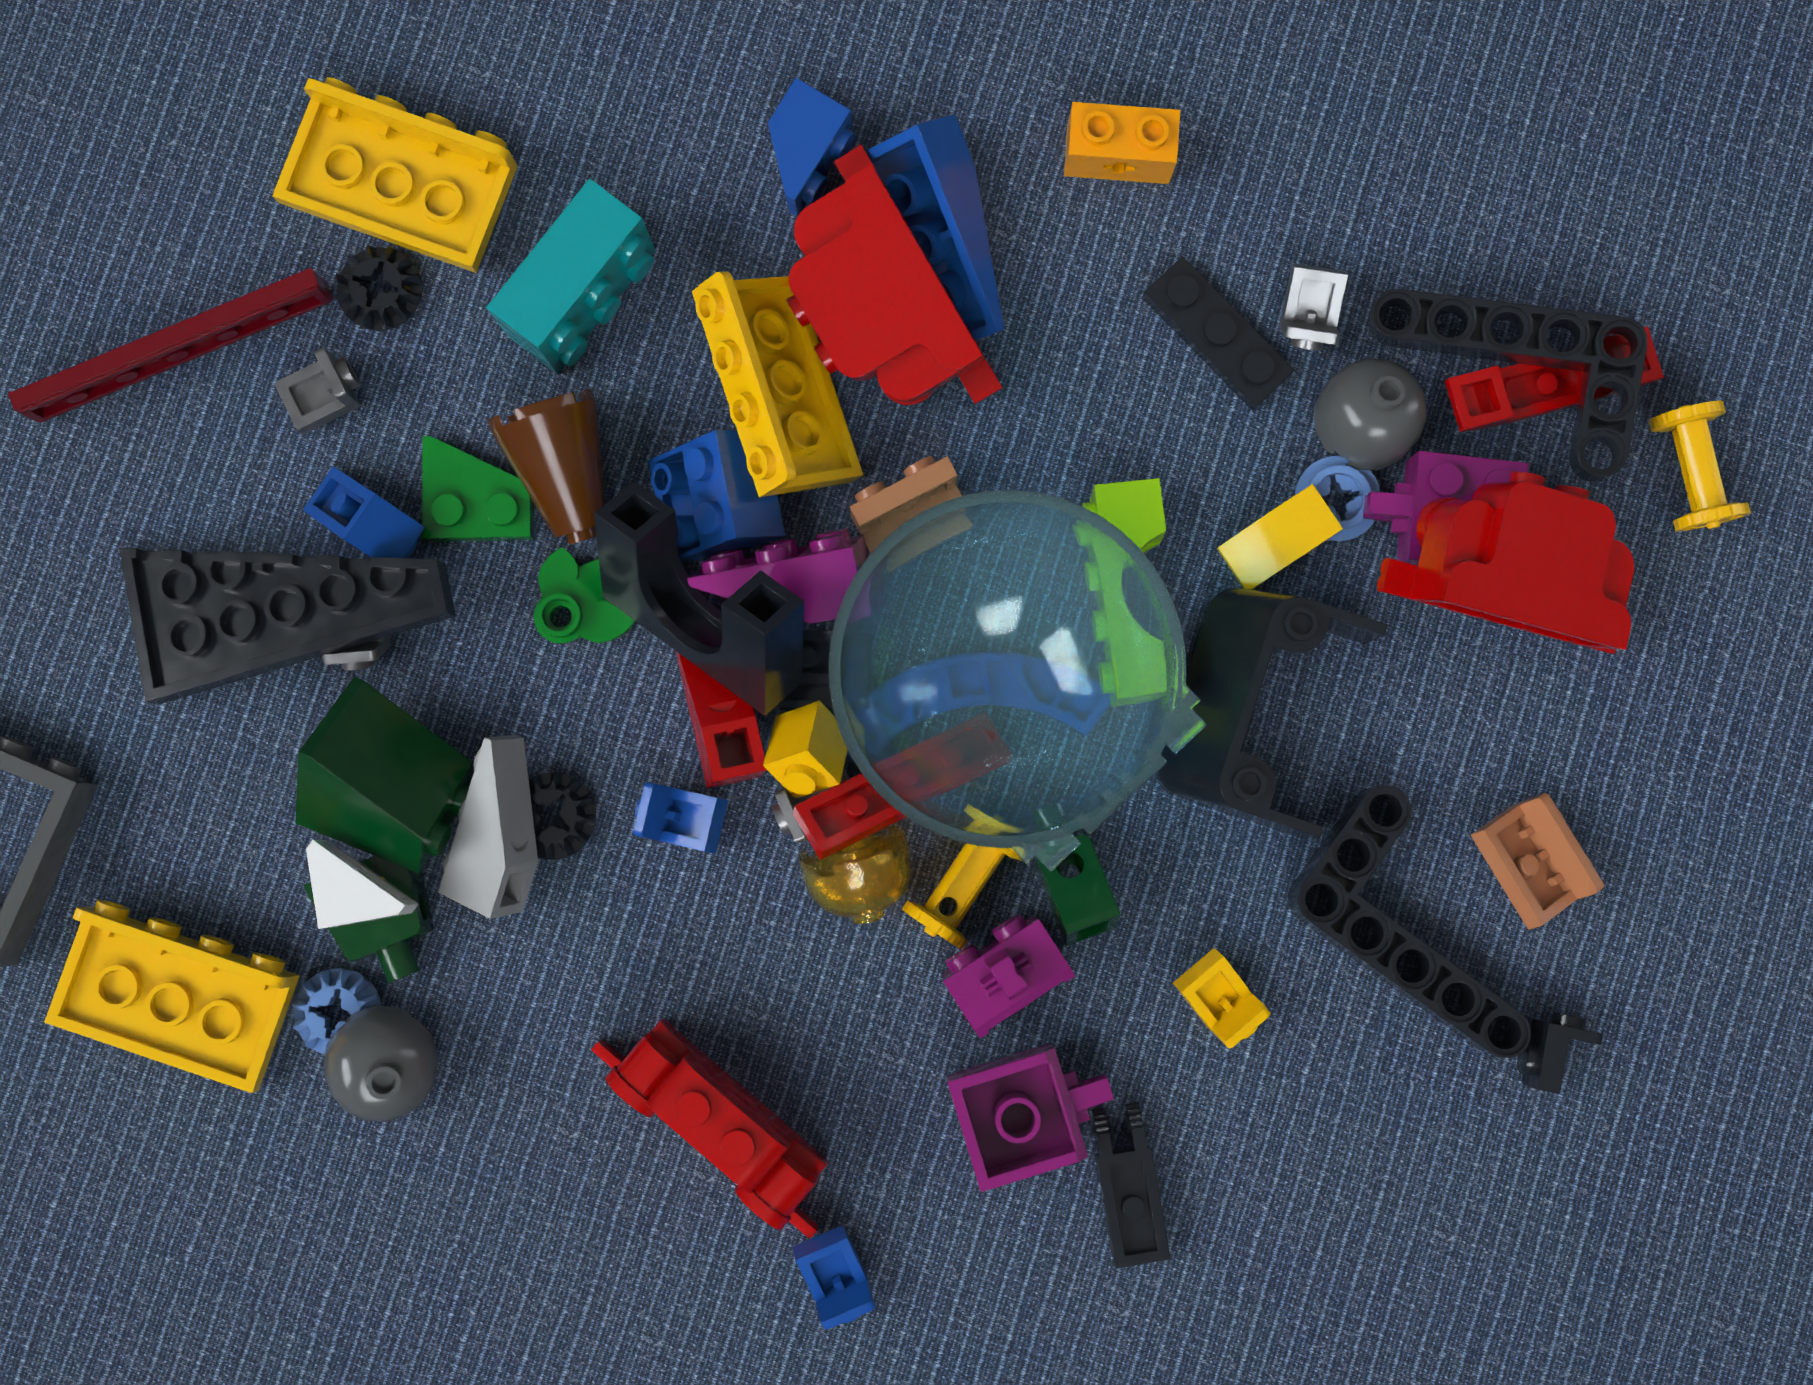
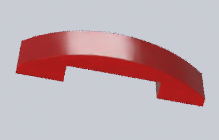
[1444,326,1664,433]

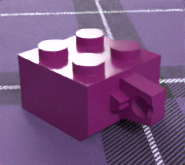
[1363,451,1529,566]
[941,913,1075,1039]
[946,1043,1114,1192]

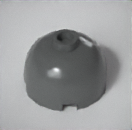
[1313,358,1427,470]
[324,1006,438,1122]

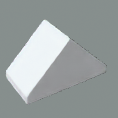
[306,840,418,929]

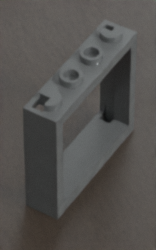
[0,736,98,967]

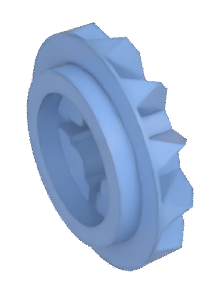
[1294,456,1380,542]
[292,968,382,1056]

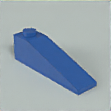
[866,114,1004,341]

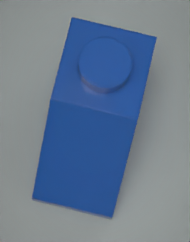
[303,466,425,558]

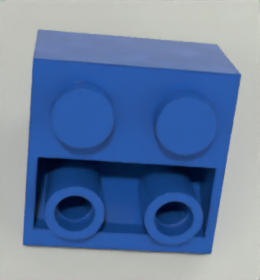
[648,430,785,563]

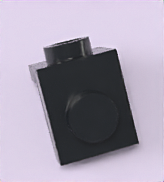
[1517,1012,1603,1094]

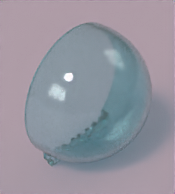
[828,490,1207,872]

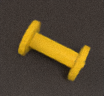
[1649,400,1751,532]
[902,812,1027,950]

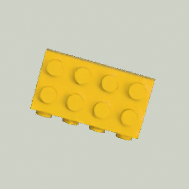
[272,77,518,273]
[692,271,863,498]
[44,899,300,1093]

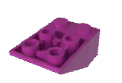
[687,528,877,624]

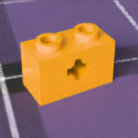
[1064,102,1181,184]

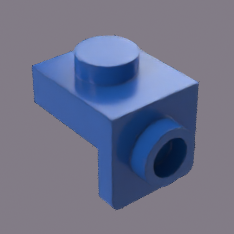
[633,782,728,854]
[792,1225,875,1330]

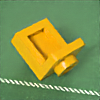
[1173,948,1271,1048]

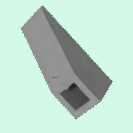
[438,735,538,919]

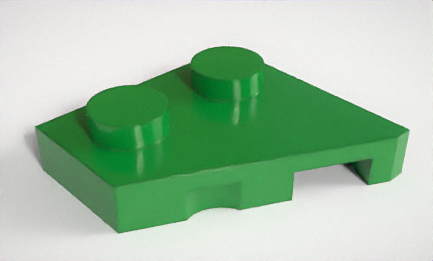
[422,436,534,542]

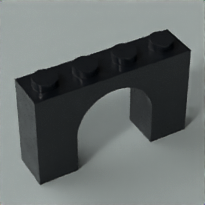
[594,482,804,716]

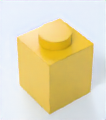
[763,700,851,799]

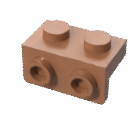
[849,456,970,563]
[1470,793,1604,930]

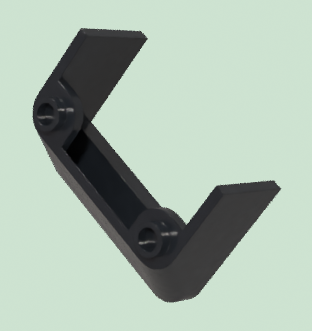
[1155,588,1388,839]

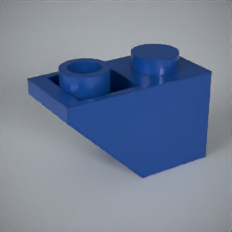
[768,78,855,216]

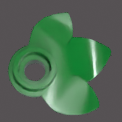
[534,547,635,644]

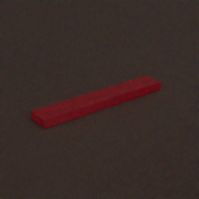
[8,268,334,423]

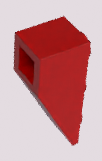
[675,651,767,789]

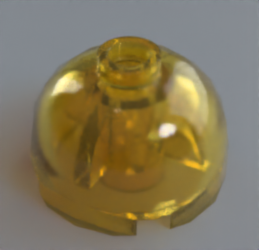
[799,826,912,924]

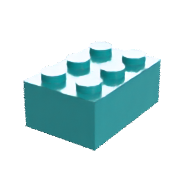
[486,178,656,374]

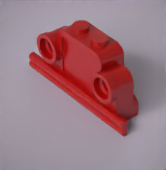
[786,145,1003,406]
[1377,472,1634,654]
[591,1018,829,1239]

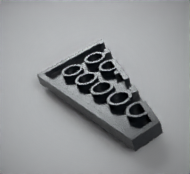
[119,547,456,705]

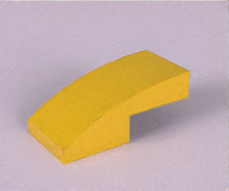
[1217,484,1343,590]

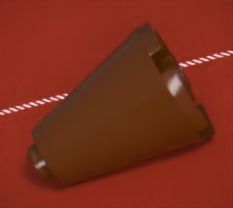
[487,388,605,545]

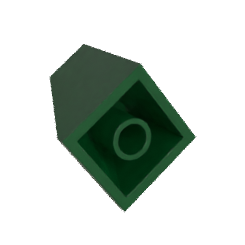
[295,677,473,874]

